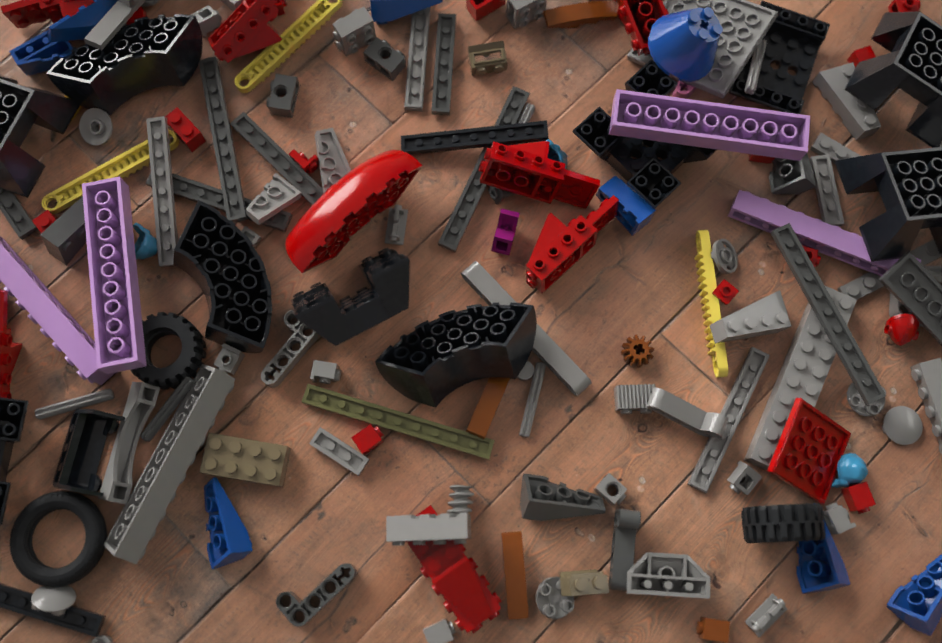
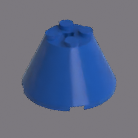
[648,7,723,82]

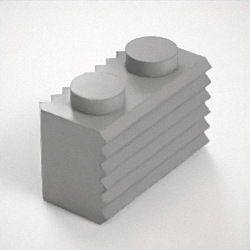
[614,384,656,414]

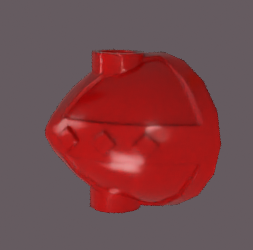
[884,313,919,346]

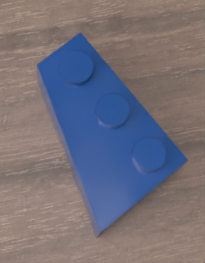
[596,175,656,236]

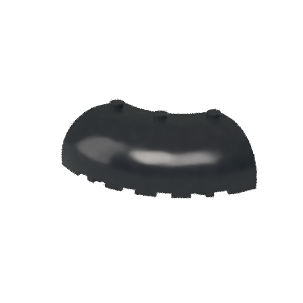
[46,14,203,116]
[173,200,272,354]
[375,302,537,408]

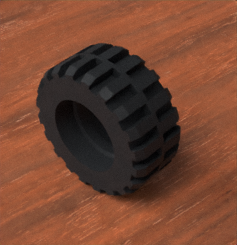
[131,312,206,390]
[741,503,826,543]

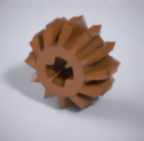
[621,335,654,368]

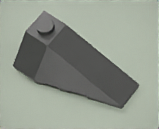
[769,153,816,194]
[520,473,606,521]

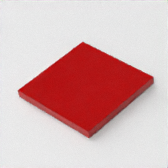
[767,398,851,505]

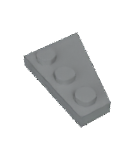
[246,173,301,225]

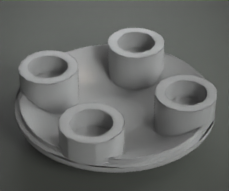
[847,382,886,417]
[882,406,923,445]
[536,577,574,619]
[31,585,76,616]

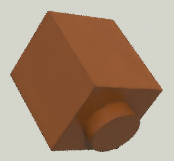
[696,616,730,643]

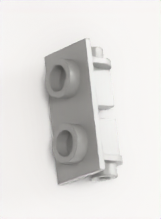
[385,205,408,245]
[744,593,787,638]

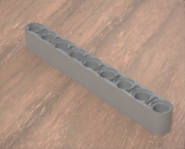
[461,261,592,396]

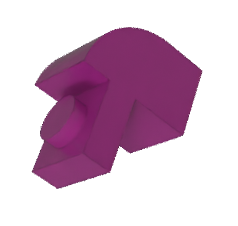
[491,208,520,255]

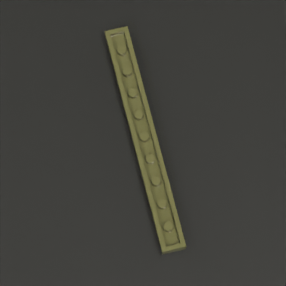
[301,384,495,460]

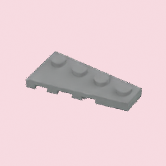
[315,128,351,194]

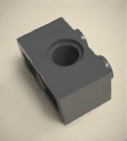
[363,37,406,81]
[266,74,300,118]

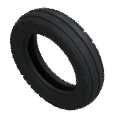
[10,491,107,587]

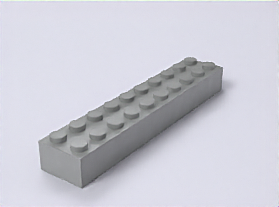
[744,286,857,471]
[104,364,235,564]

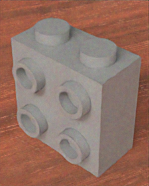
[506,0,547,29]
[332,7,376,56]

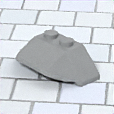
[626,552,710,599]

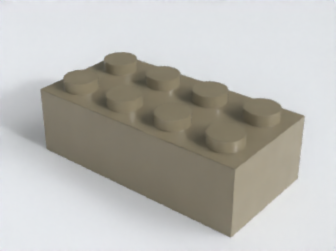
[200,433,291,488]

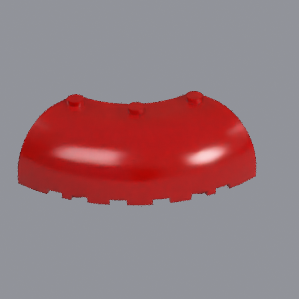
[285,150,423,273]

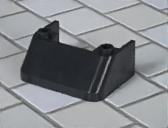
[53,409,125,497]

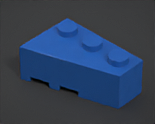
[9,30,74,76]

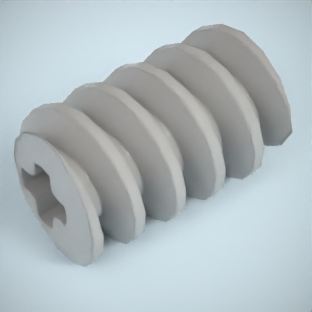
[447,485,475,514]

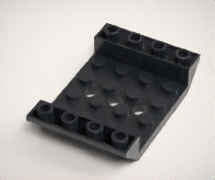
[729,1,830,114]

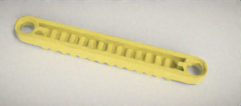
[234,0,343,93]
[41,130,179,214]
[694,230,728,378]

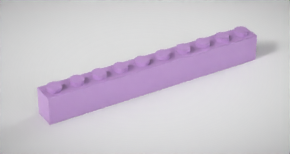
[728,190,921,276]

